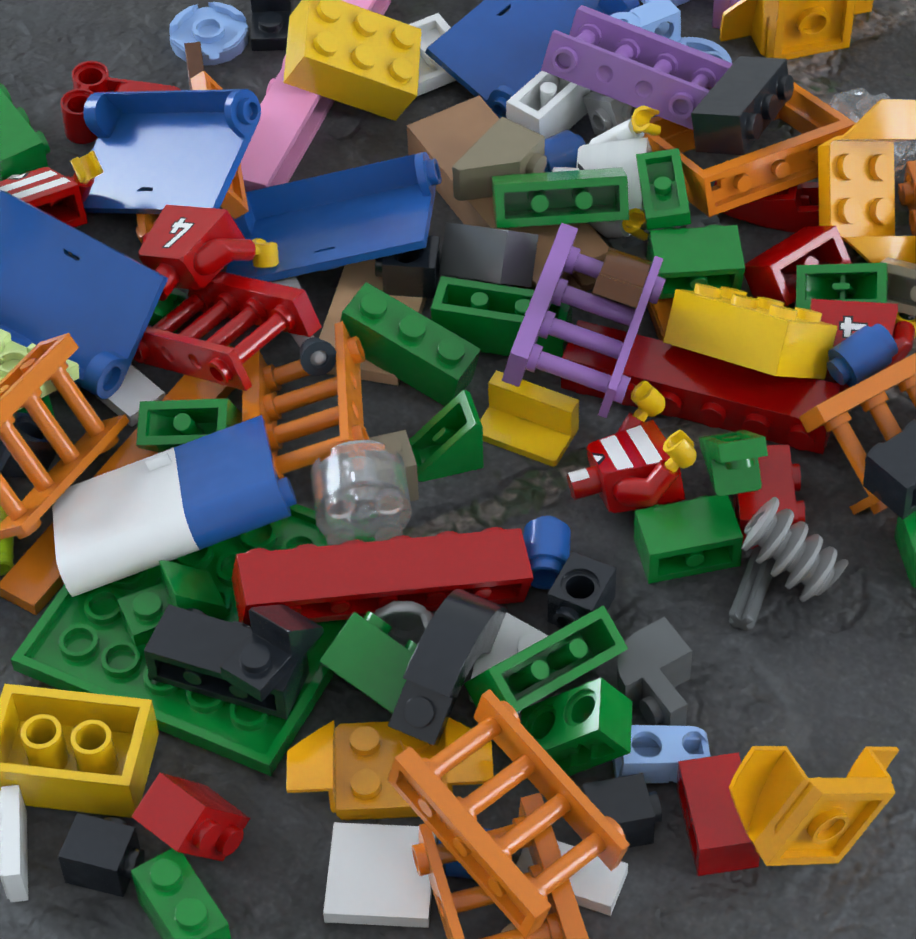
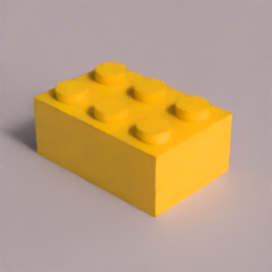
[283,0,422,121]
[663,283,838,379]
[0,684,159,818]

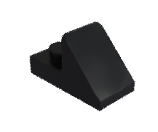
[250,0,294,51]
[220,604,324,702]

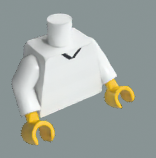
[552,105,661,241]

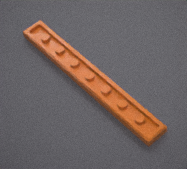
[0,345,235,615]

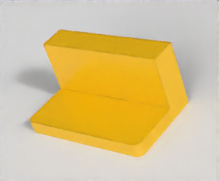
[480,370,579,467]

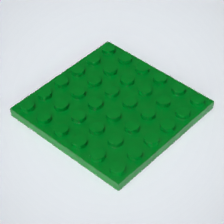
[11,452,390,776]

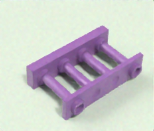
[541,5,733,130]
[502,223,666,418]

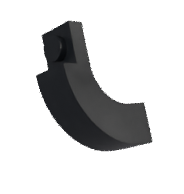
[388,589,508,746]

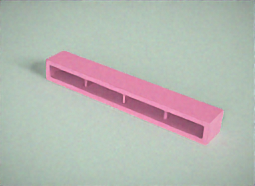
[241,0,391,192]

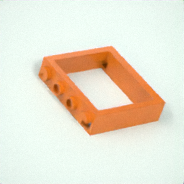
[643,83,856,217]

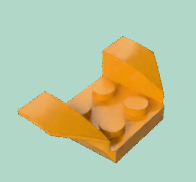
[719,0,874,60]
[818,99,916,264]
[286,717,494,820]
[729,746,899,866]

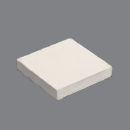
[323,822,437,928]

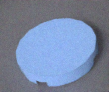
[169,2,249,66]

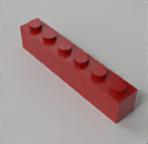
[561,320,841,454]
[231,527,534,627]

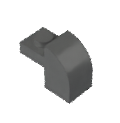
[616,617,692,726]

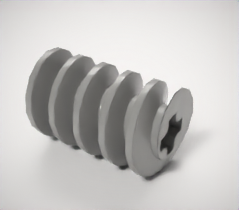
[741,497,848,602]

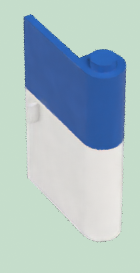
[52,415,297,597]

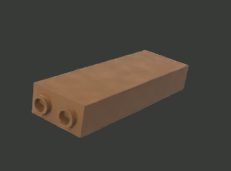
[407,95,609,292]

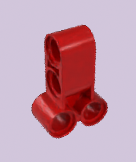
[60,61,181,144]

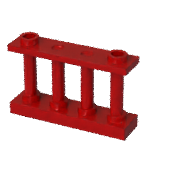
[133,271,322,391]

